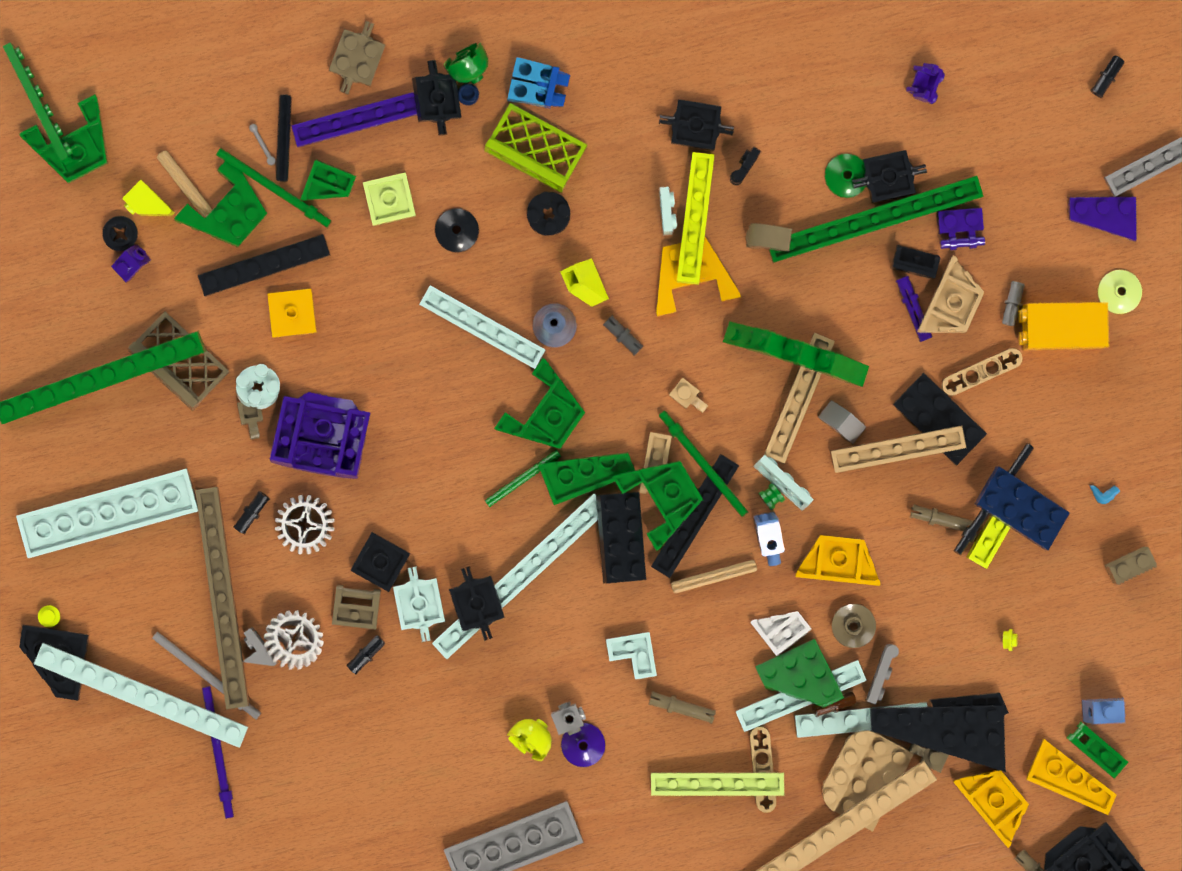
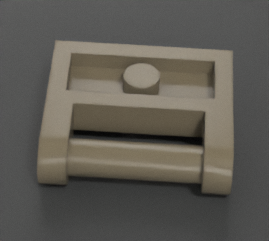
[332,585,381,630]

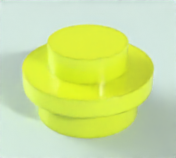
[38,605,60,628]
[1003,629,1018,651]

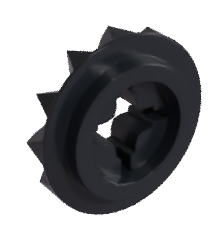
[102,216,138,251]

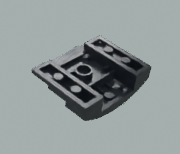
[1043,822,1145,871]

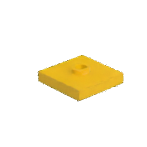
[267,289,317,338]

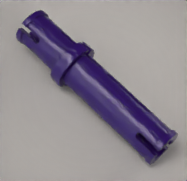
[896,276,933,342]

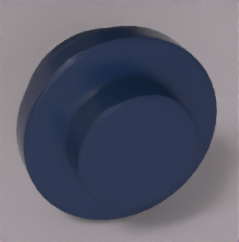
[458,83,479,106]

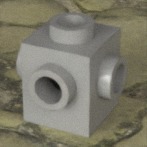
[551,701,586,735]

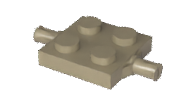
[329,21,385,95]

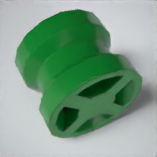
[758,483,785,510]

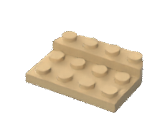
[822,730,914,832]

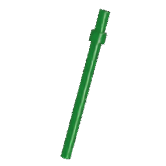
[216,148,332,228]
[659,411,748,517]

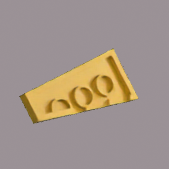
[1026,739,1117,815]

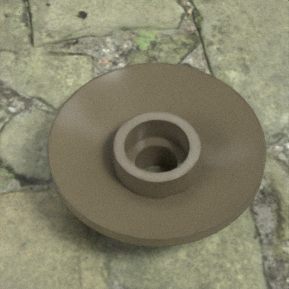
[832,604,876,648]

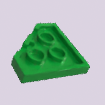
[755,639,844,708]

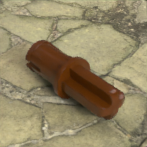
[812,692,856,717]

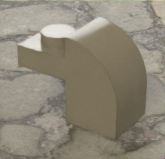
[745,223,792,251]

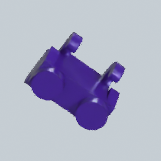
[906,63,945,104]

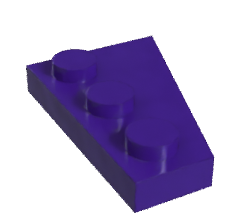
[1069,197,1137,241]

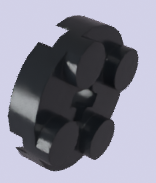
[527,192,570,236]

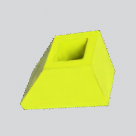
[560,258,609,307]

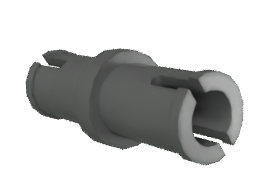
[603,315,644,356]

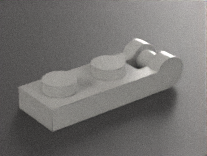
[866,644,899,704]

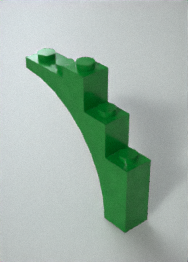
[723,321,869,387]

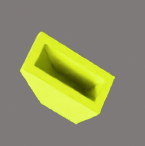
[122,180,175,216]

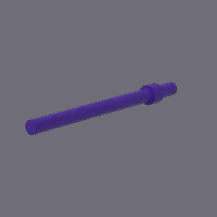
[202,686,234,819]

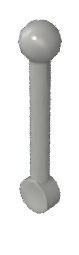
[249,124,276,165]

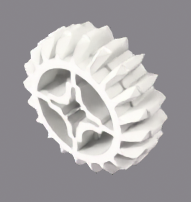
[275,495,335,554]
[264,610,324,670]

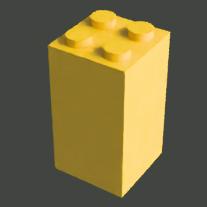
[1018,302,1109,350]

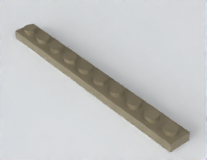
[195,487,249,709]

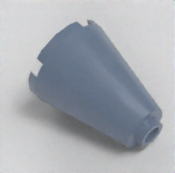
[533,303,577,348]

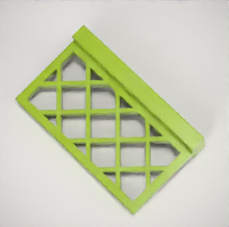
[484,103,587,193]

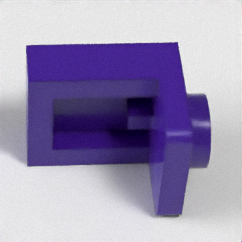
[111,244,151,282]

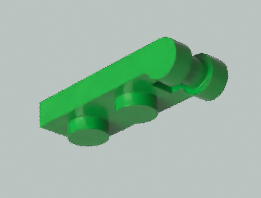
[1067,721,1128,779]

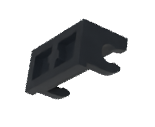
[891,245,940,280]

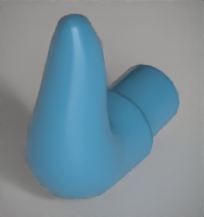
[1090,485,1120,504]

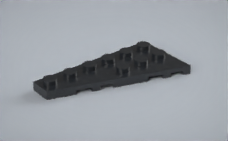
[870,705,1006,772]

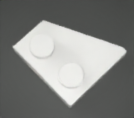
[750,611,812,656]

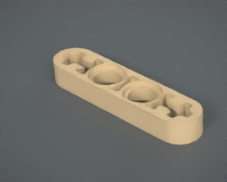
[941,348,1023,396]
[750,726,776,813]

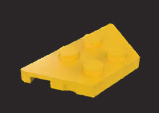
[795,535,880,586]
[953,770,1029,848]

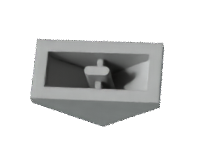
[818,400,866,444]

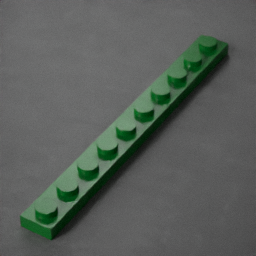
[769,176,984,263]
[0,331,206,425]

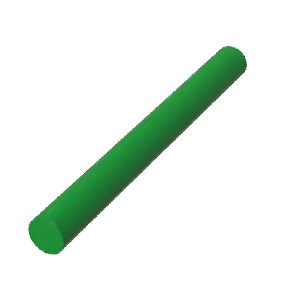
[485,450,561,507]

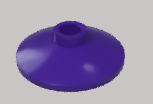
[561,723,605,767]

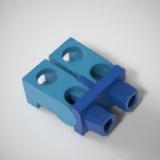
[507,57,570,109]

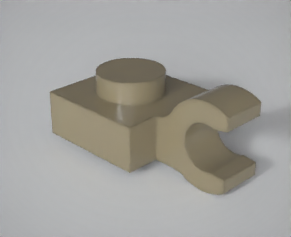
[237,402,263,440]
[908,743,949,773]

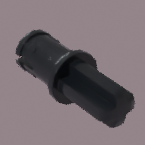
[1090,56,1125,98]
[346,635,385,675]

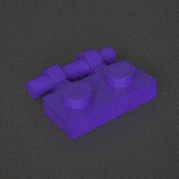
[937,208,985,250]

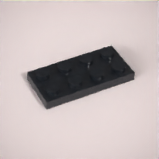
[892,373,987,466]
[596,492,646,584]

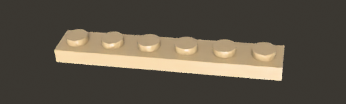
[764,333,835,464]
[831,425,966,473]

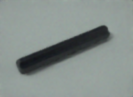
[276,94,292,182]

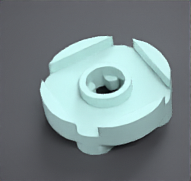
[236,364,280,409]

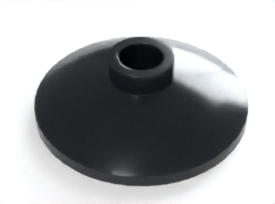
[435,208,479,252]

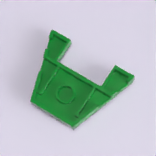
[19,94,108,183]
[174,161,267,247]
[494,358,585,449]
[612,461,703,551]

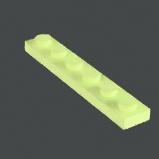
[651,773,785,796]

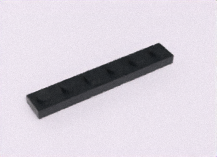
[198,234,331,297]
[651,454,739,578]

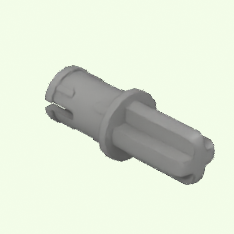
[1002,281,1025,326]

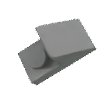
[243,627,279,666]

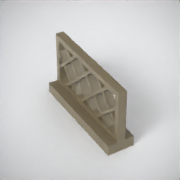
[128,312,229,411]

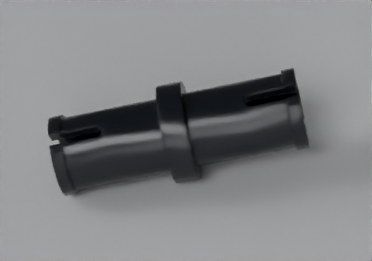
[233,491,270,535]

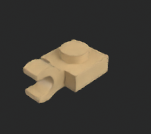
[669,378,708,413]

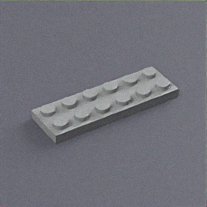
[444,801,583,871]

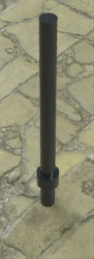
[953,443,1034,556]

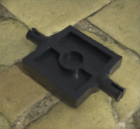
[412,60,462,136]
[659,99,734,151]
[852,150,927,203]
[449,566,505,641]

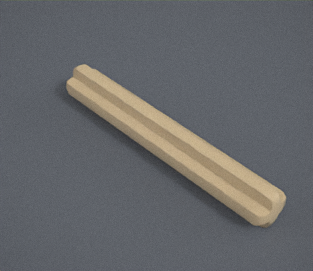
[157,151,213,218]
[671,560,757,593]

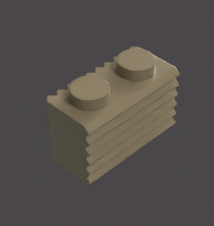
[1104,547,1157,585]

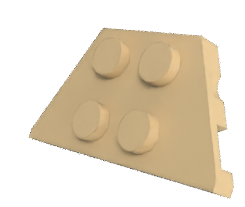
[917,256,984,333]

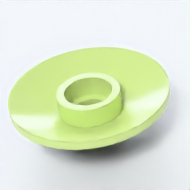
[1098,270,1142,314]

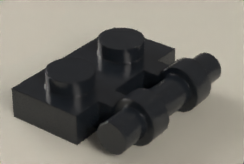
[730,147,761,186]

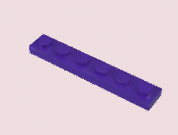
[291,92,417,148]

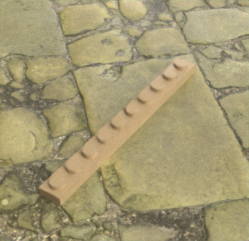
[756,760,937,871]

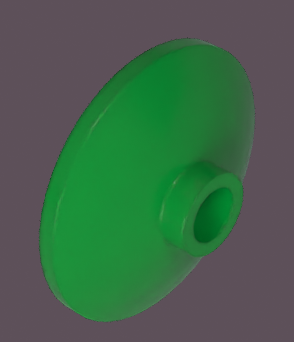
[825,154,866,198]

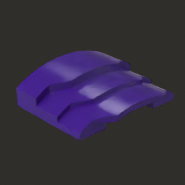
[270,392,371,479]

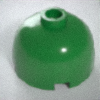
[444,42,489,84]

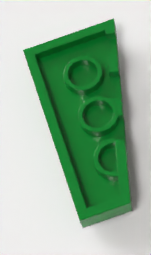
[538,452,635,505]

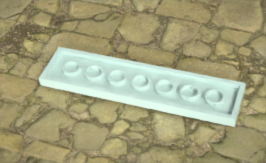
[16,469,198,558]

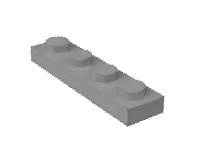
[1104,137,1182,197]

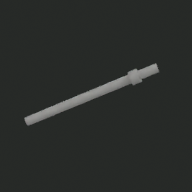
[152,632,261,720]

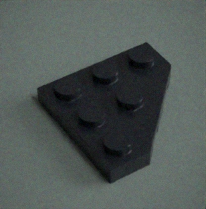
[19,625,89,701]

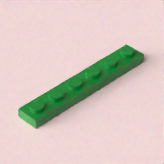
[3,42,73,165]

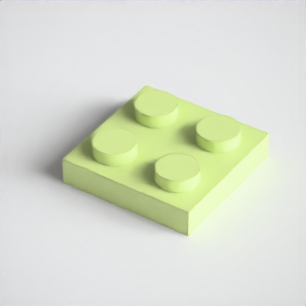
[363,172,416,226]

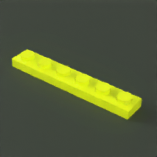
[677,152,715,285]

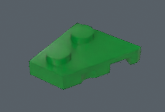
[300,160,357,201]

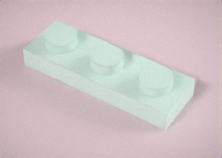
[753,455,814,511]

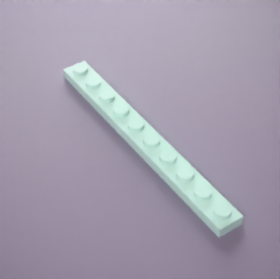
[432,494,598,659]
[34,643,248,748]

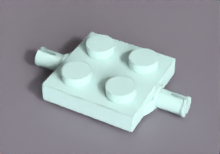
[393,566,445,642]

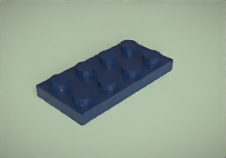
[975,466,1070,550]

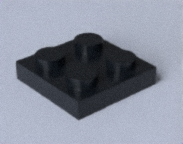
[350,532,411,592]

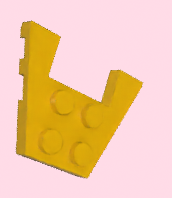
[656,237,741,316]

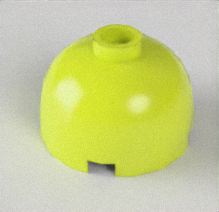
[507,719,552,761]

